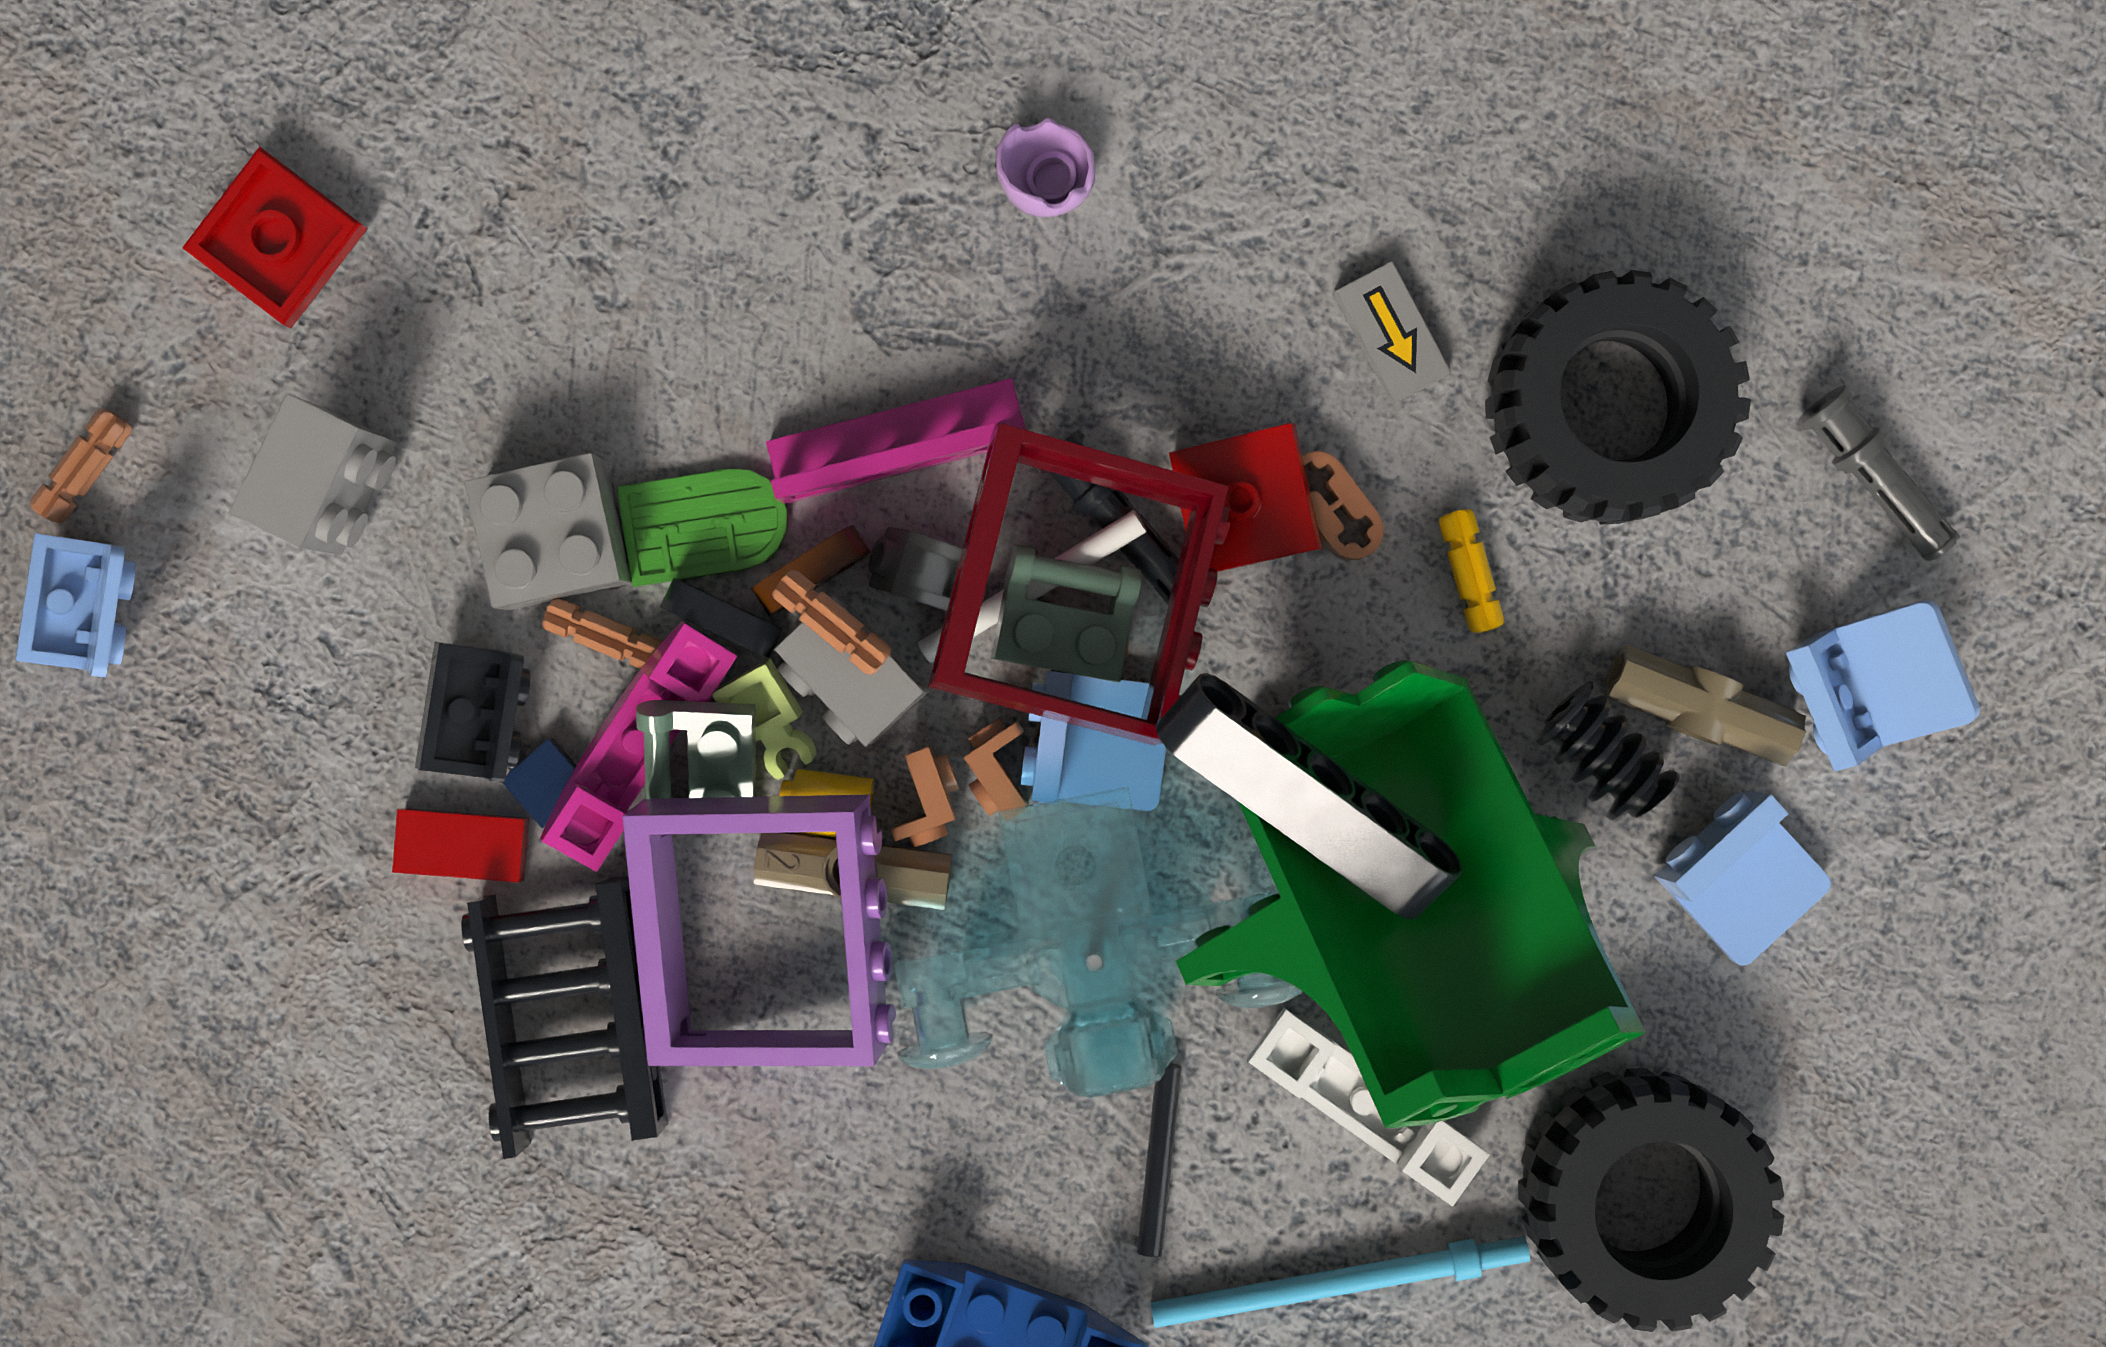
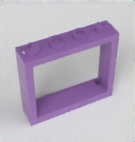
[622,794,896,1066]

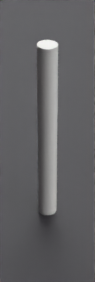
[918,510,1147,663]

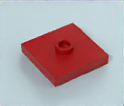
[182,146,368,329]
[1169,423,1322,572]

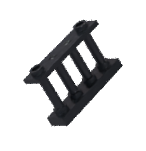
[461,876,668,1159]

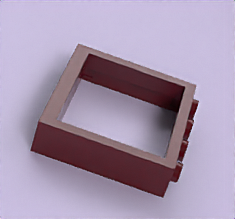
[928,423,1231,746]

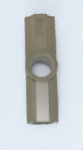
[1603,645,1806,766]
[754,832,953,910]

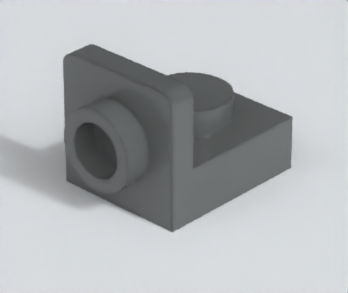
[869,527,962,611]

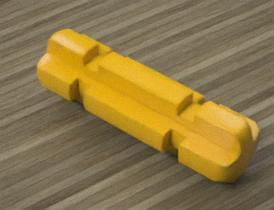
[1439,508,1504,633]

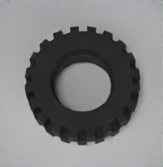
[1485,270,1751,525]
[1518,1068,1785,1332]

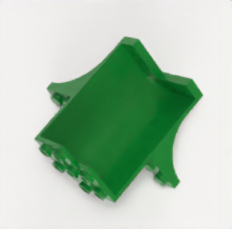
[1176,660,1646,1128]

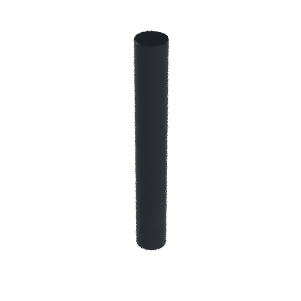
[1137,1063,1182,1257]

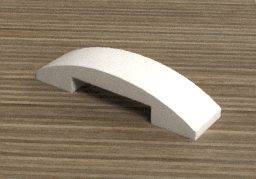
[1246,1008,1490,1207]

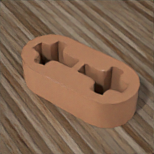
[1302,451,1384,561]

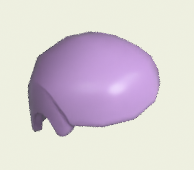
[996,118,1095,217]

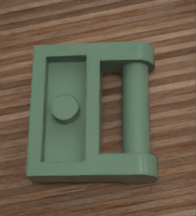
[991,544,1142,683]
[636,700,757,799]

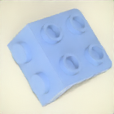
[15,533,136,677]
[1786,600,1980,772]
[1021,671,1166,811]
[1654,790,1831,965]

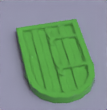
[617,469,789,587]

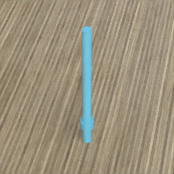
[1150,1236,1530,1328]

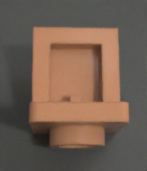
[964,717,1029,822]
[890,745,960,847]

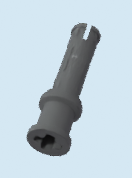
[1798,385,1960,561]

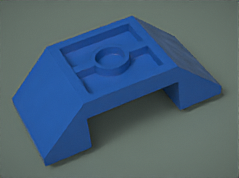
[873,1259,1148,1347]

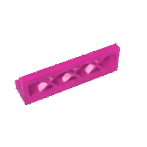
[765,378,1026,504]

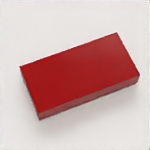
[392,808,529,883]

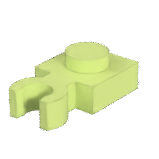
[712,658,816,780]

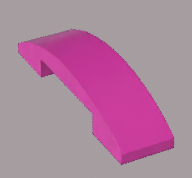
[540,621,737,872]

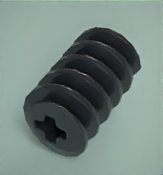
[1536,681,1680,820]

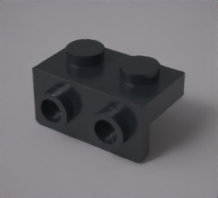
[415,641,531,783]

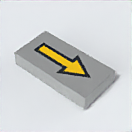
[1333,261,1451,405]

